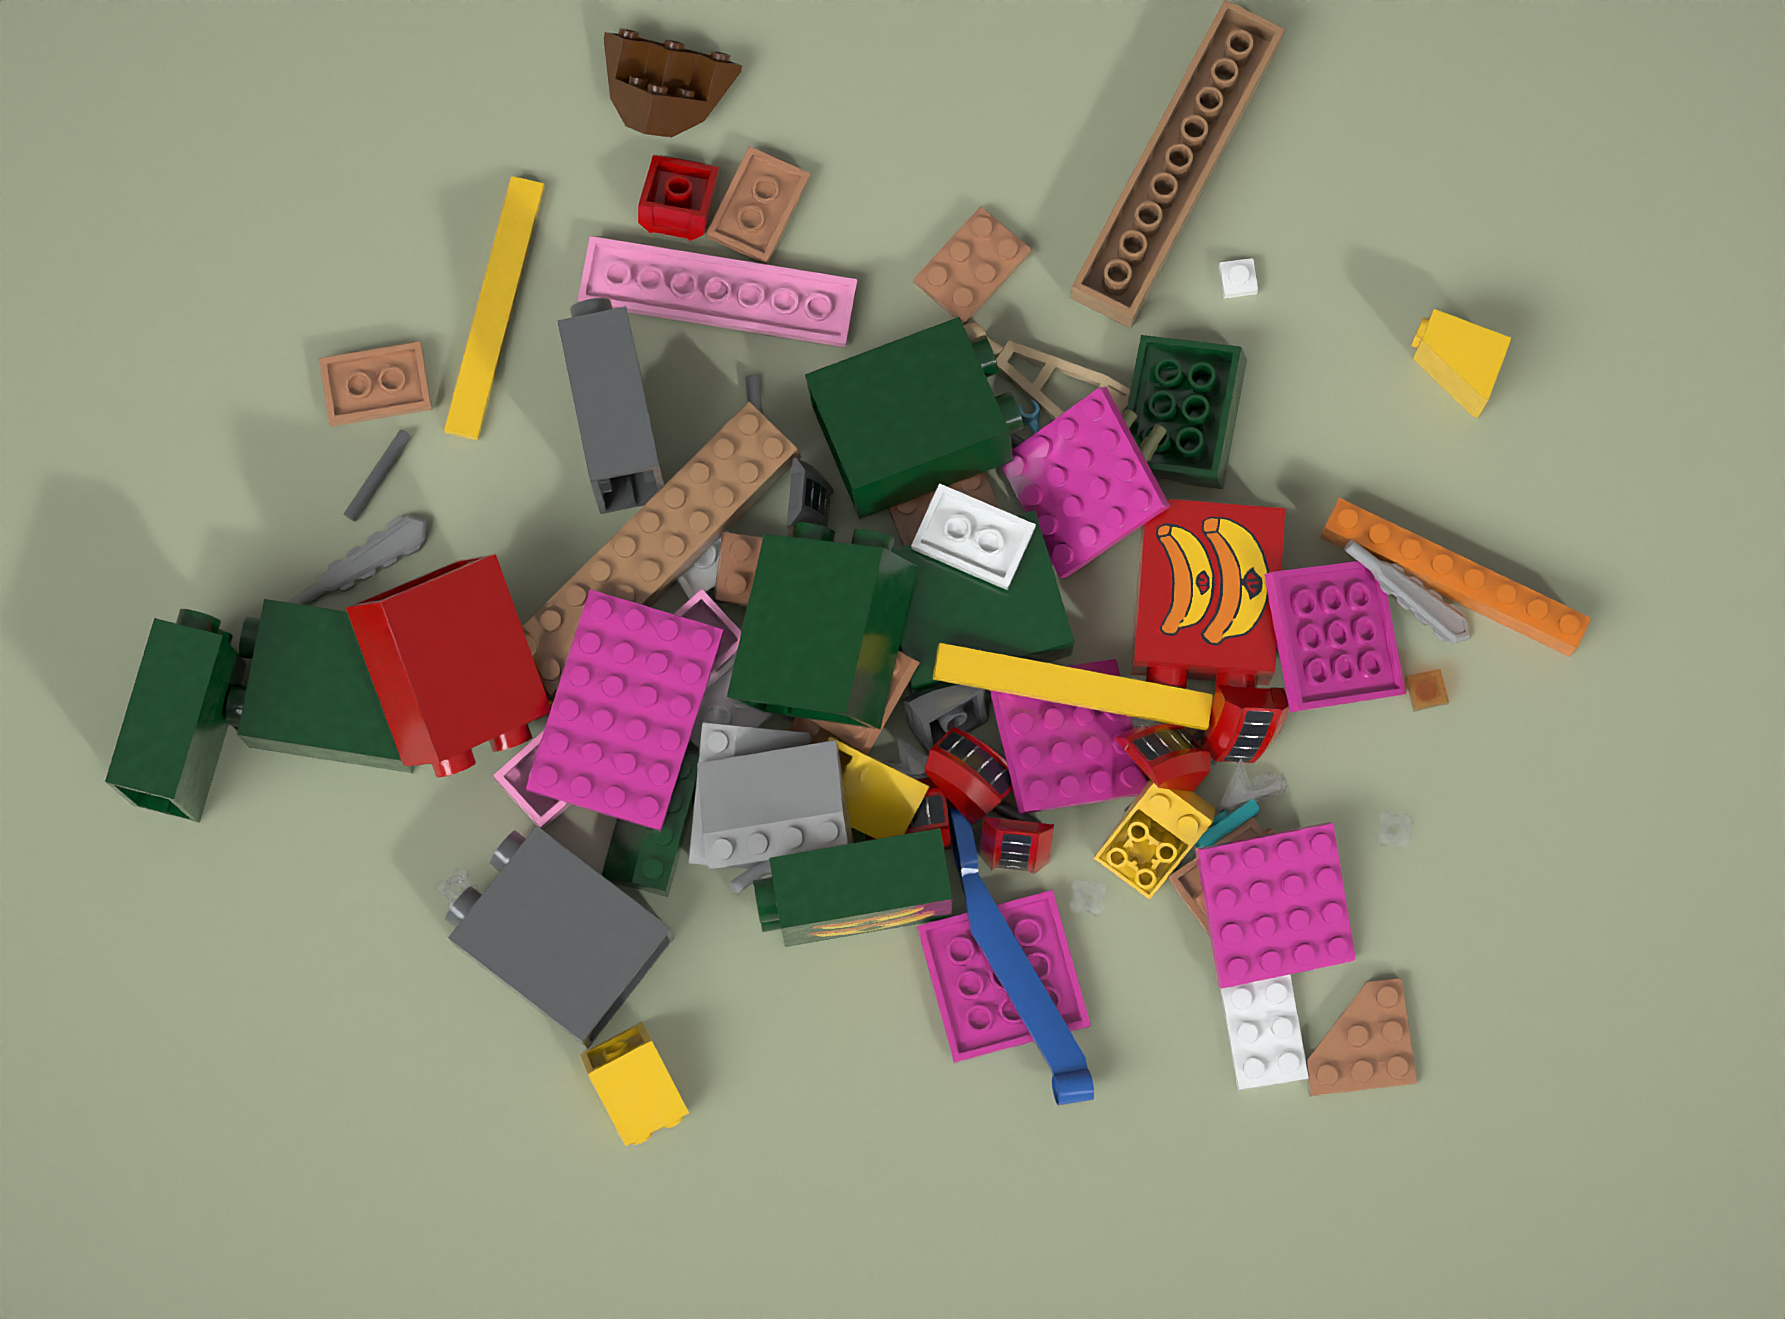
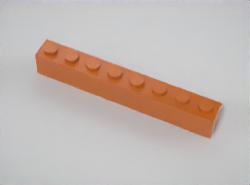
[1320,498,1591,657]

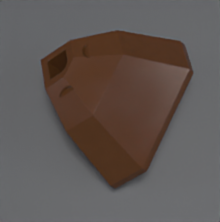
[604,28,742,138]

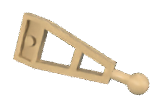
[964,323,1130,420]

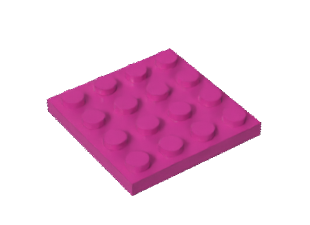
[1002,387,1170,578]
[1264,558,1406,713]
[990,659,1147,815]
[1195,822,1356,989]
[917,890,1091,1063]

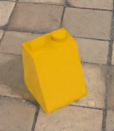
[1411,309,1512,418]
[580,1022,689,1146]

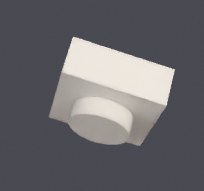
[1219,258,1258,299]

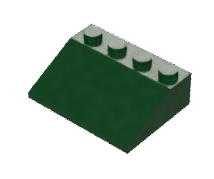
[1127,335,1247,489]

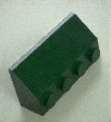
[601,752,699,897]

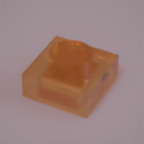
[1405,669,1449,712]

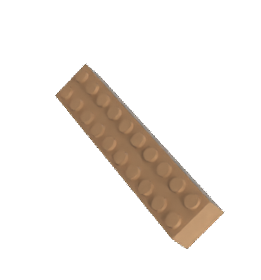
[1070,0,1285,328]
[522,402,801,698]

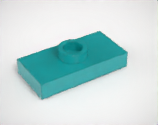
[1194,799,1260,848]

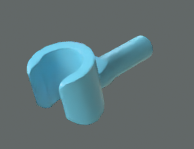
[1019,400,1040,435]

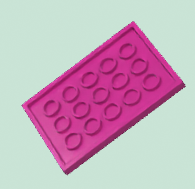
[525,589,724,831]

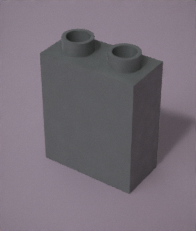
[557,298,664,514]
[445,826,675,1049]

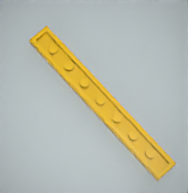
[444,176,545,441]
[933,643,1213,730]

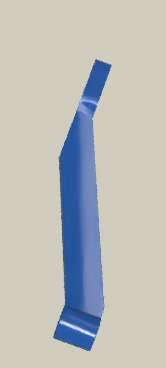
[948,808,1094,1106]

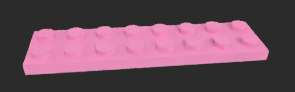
[578,236,857,348]

